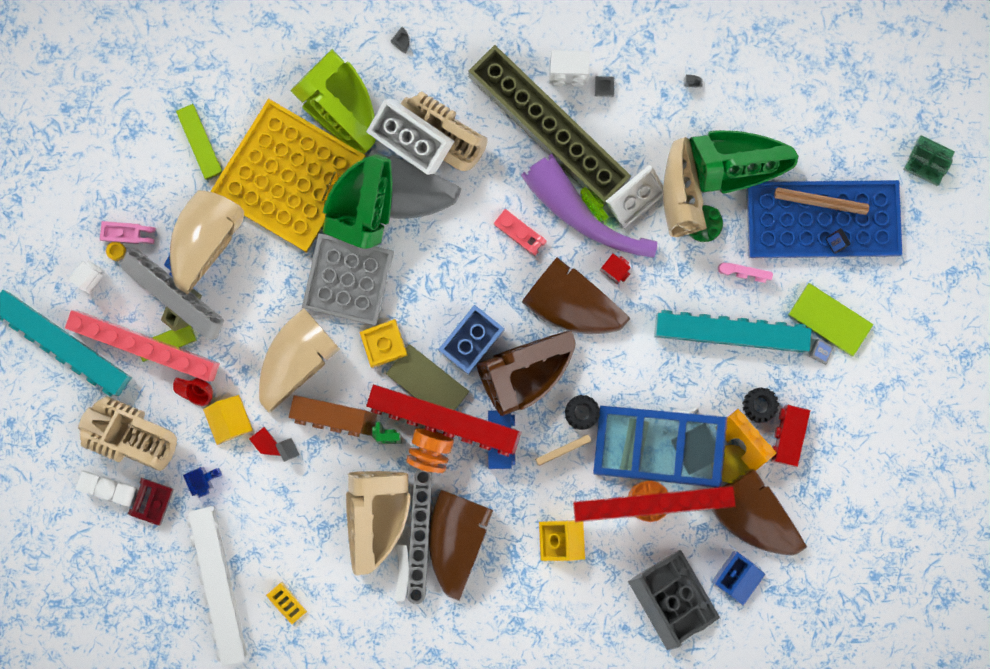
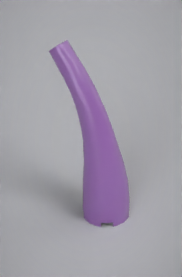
[521,154,657,258]

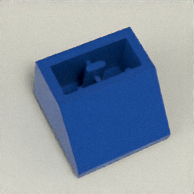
[711,551,766,606]

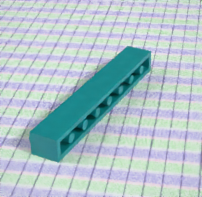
[0,289,132,397]
[654,310,812,353]

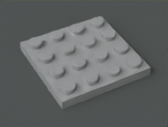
[302,233,394,325]

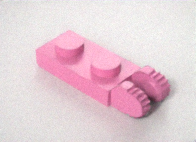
[100,221,156,244]
[717,262,773,283]

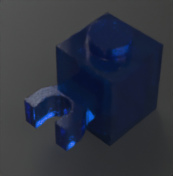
[183,467,222,498]

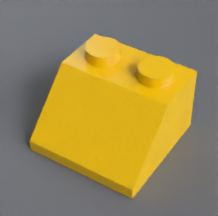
[539,520,585,561]

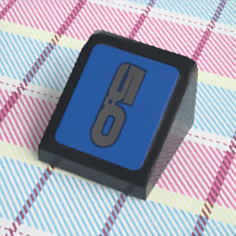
[825,228,851,254]

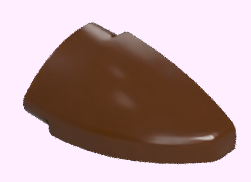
[522,257,630,334]
[712,469,807,556]
[429,490,493,601]

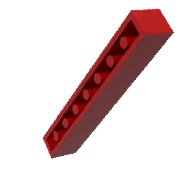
[366,384,522,456]
[573,486,735,523]

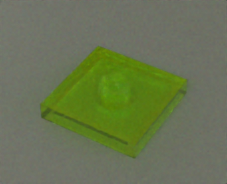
[580,187,609,225]

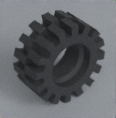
[742,387,780,423]
[565,395,600,430]

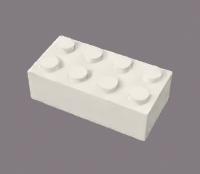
[366,99,454,175]

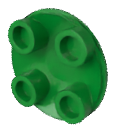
[688,205,723,242]

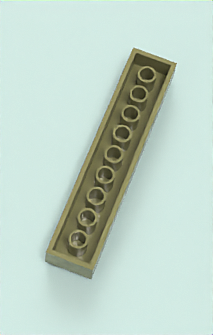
[468,45,631,207]

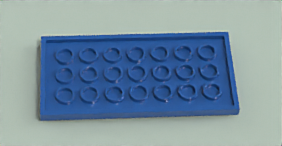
[747,180,902,258]

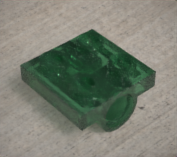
[903,135,955,186]

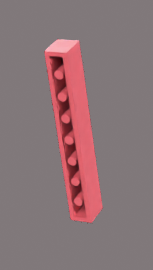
[65,310,220,381]

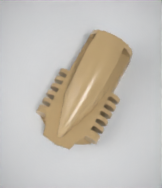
[401,91,488,171]
[78,396,177,471]

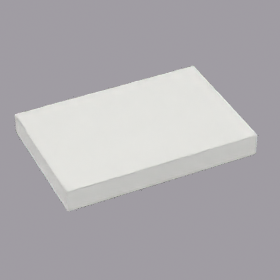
[606,165,663,229]

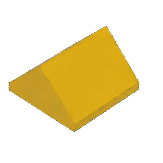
[203,395,253,445]

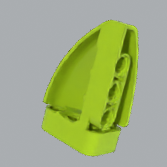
[290,49,376,154]

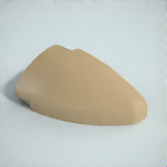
[663,137,707,237]
[170,190,244,295]
[259,308,340,413]
[346,471,410,575]

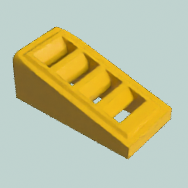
[266,582,307,624]

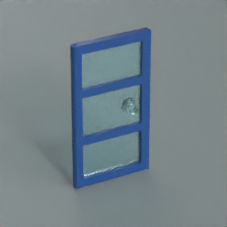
[593,405,727,488]

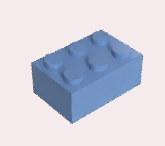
[438,305,505,375]

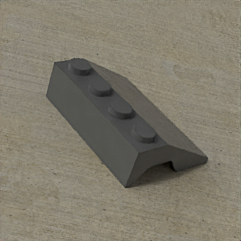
[628,550,720,650]

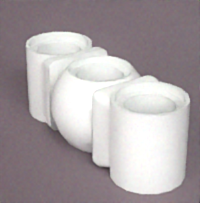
[75,471,136,506]

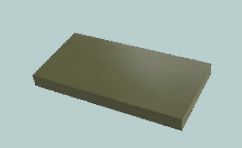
[386,344,470,410]

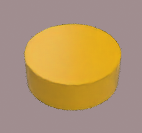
[106,242,126,261]

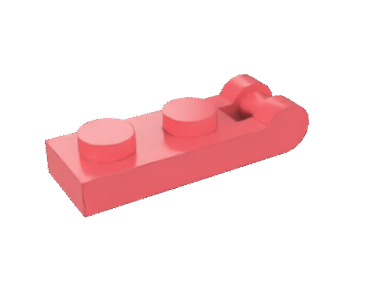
[493,209,547,256]

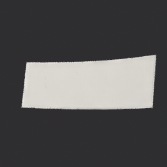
[394,544,409,602]

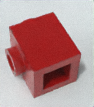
[600,253,631,285]

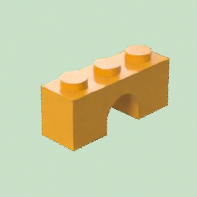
[715,409,776,471]

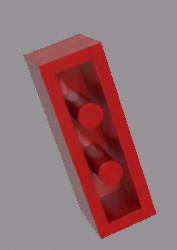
[771,405,811,467]

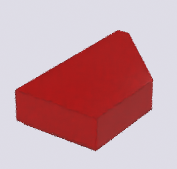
[249,427,281,456]

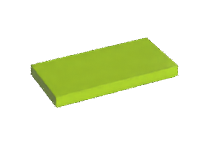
[788,283,874,357]

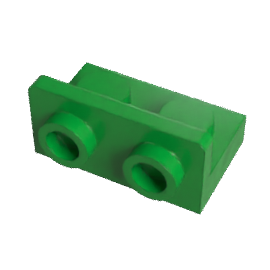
[372,422,402,444]

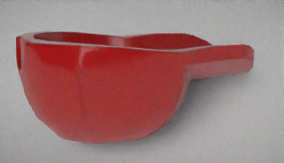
[173,378,213,406]

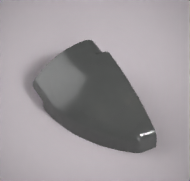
[369,150,461,219]

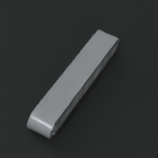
[121,248,224,340]
[407,469,432,604]

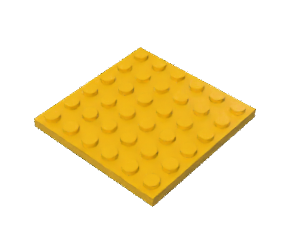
[210,98,366,253]

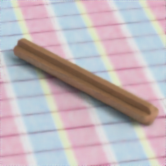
[774,188,869,215]

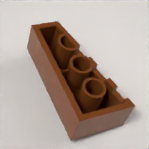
[288,395,378,437]

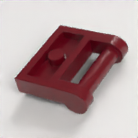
[128,477,174,526]

